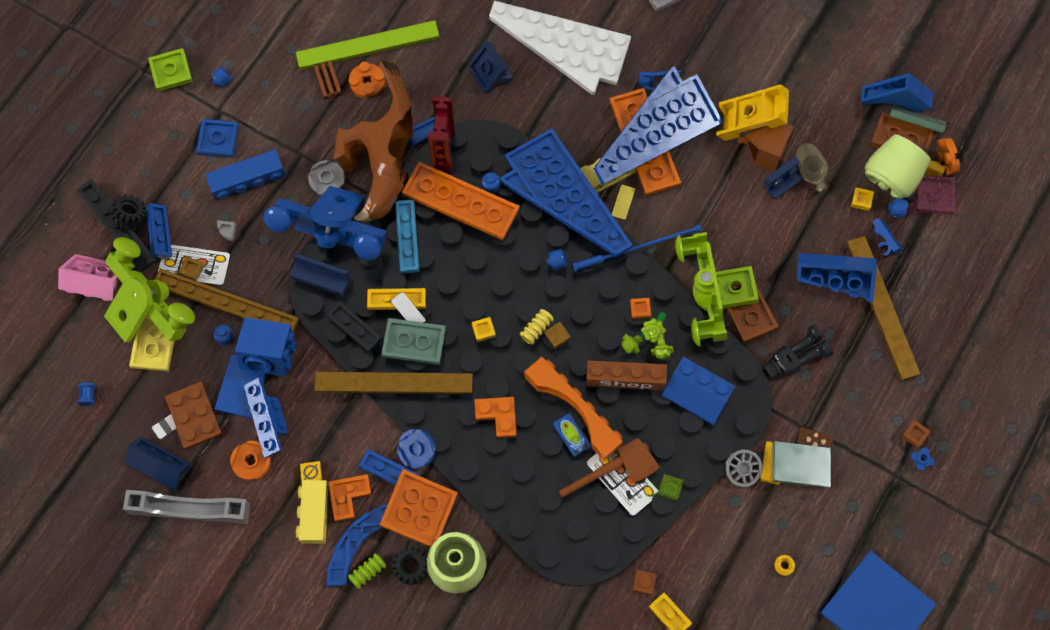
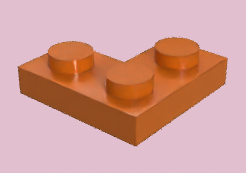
[474,397,517,438]
[328,474,372,522]

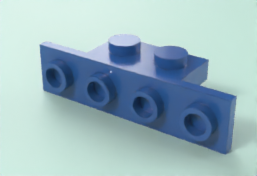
[244,378,288,458]

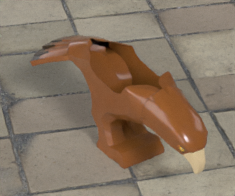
[333,60,414,223]

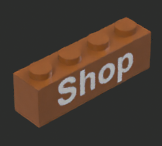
[586,361,667,390]

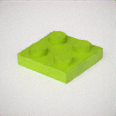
[148,48,193,92]

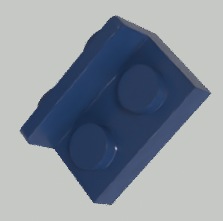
[763,157,803,199]

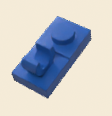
[873,217,903,256]

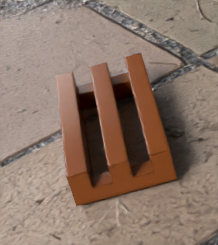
[314,61,342,99]

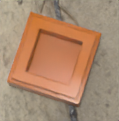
[630,298,651,319]

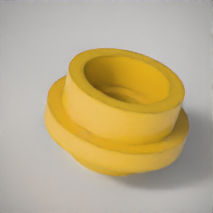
[774,555,795,576]

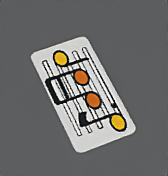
[158,245,230,285]
[587,453,658,515]

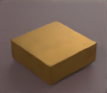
[178,256,205,281]
[544,322,571,349]

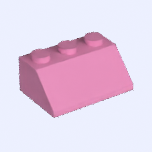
[58,254,122,301]

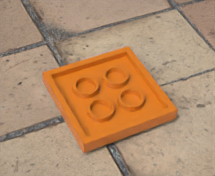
[379,469,458,547]

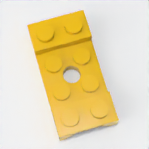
[716,84,789,141]

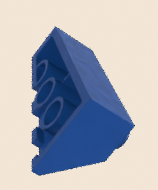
[797,253,877,303]

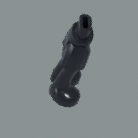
[763,324,833,379]

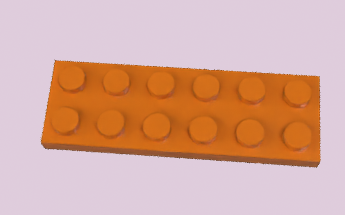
[609,88,681,196]
[402,162,520,240]

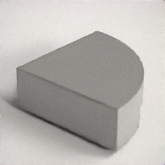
[217,220,237,242]

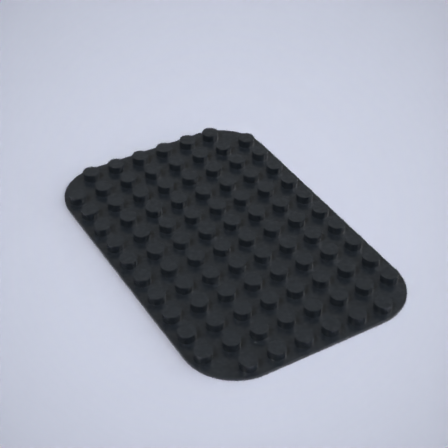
[290,120,772,586]

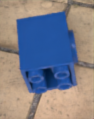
[235,317,297,377]

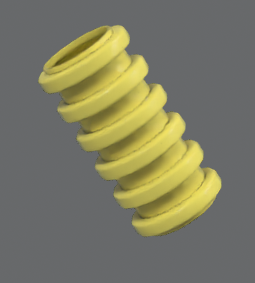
[520,309,554,345]

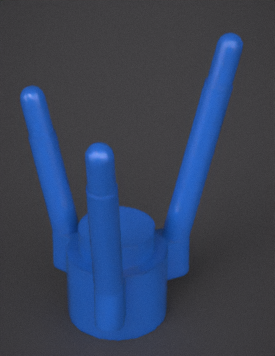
[639,70,681,91]

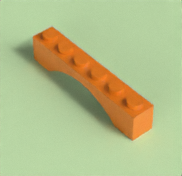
[524,357,623,462]

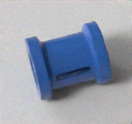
[77,382,96,406]

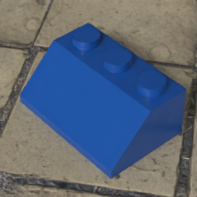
[662,357,735,425]

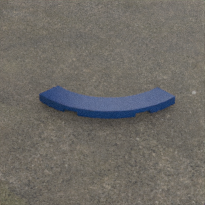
[327,503,388,587]

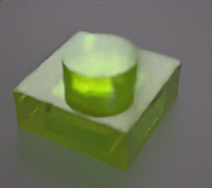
[658,474,683,500]

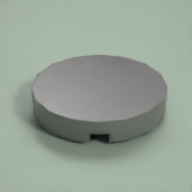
[308,160,346,196]

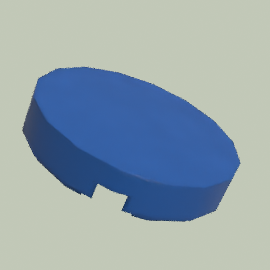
[397,429,435,469]

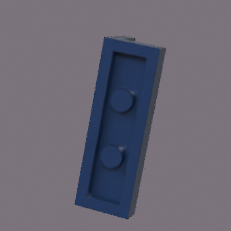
[289,253,350,296]
[125,436,190,490]

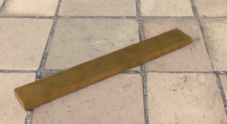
[846,236,920,381]
[155,268,300,332]
[315,372,473,394]

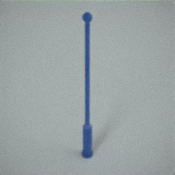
[572,225,702,272]

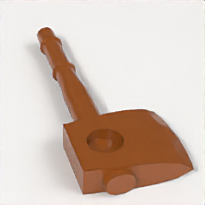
[559,438,660,498]

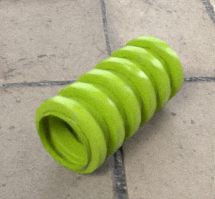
[348,553,386,589]

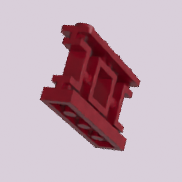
[428,96,456,173]

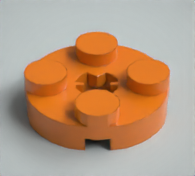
[349,62,385,99]
[937,138,960,176]
[230,441,271,481]

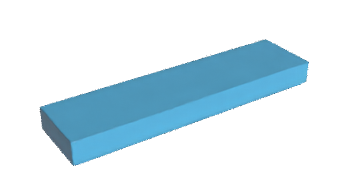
[395,200,420,274]

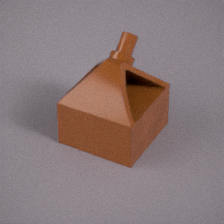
[738,124,793,172]

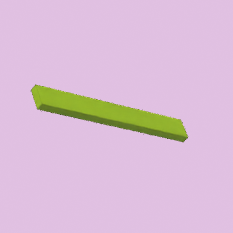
[296,20,440,70]

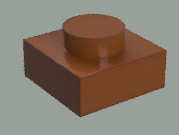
[901,420,931,448]
[632,570,657,595]

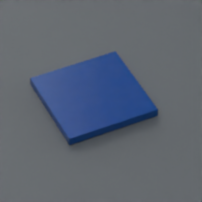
[820,551,936,630]

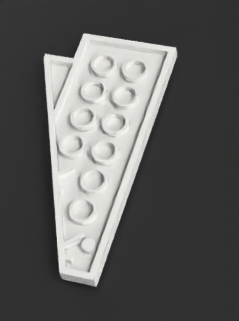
[489,1,631,95]

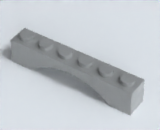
[123,490,250,524]

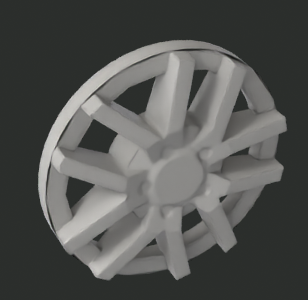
[726,449,762,487]

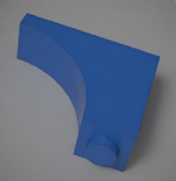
[861,73,933,112]

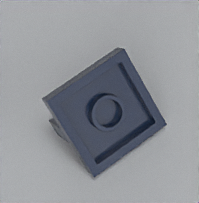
[467,41,513,93]

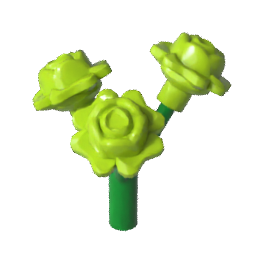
[622,312,674,360]

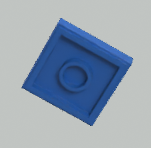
[196,119,239,158]

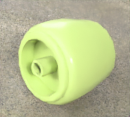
[865,134,931,199]
[427,532,487,594]

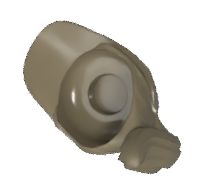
[796,143,829,192]

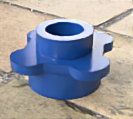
[911,448,935,471]

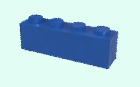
[205,149,286,200]

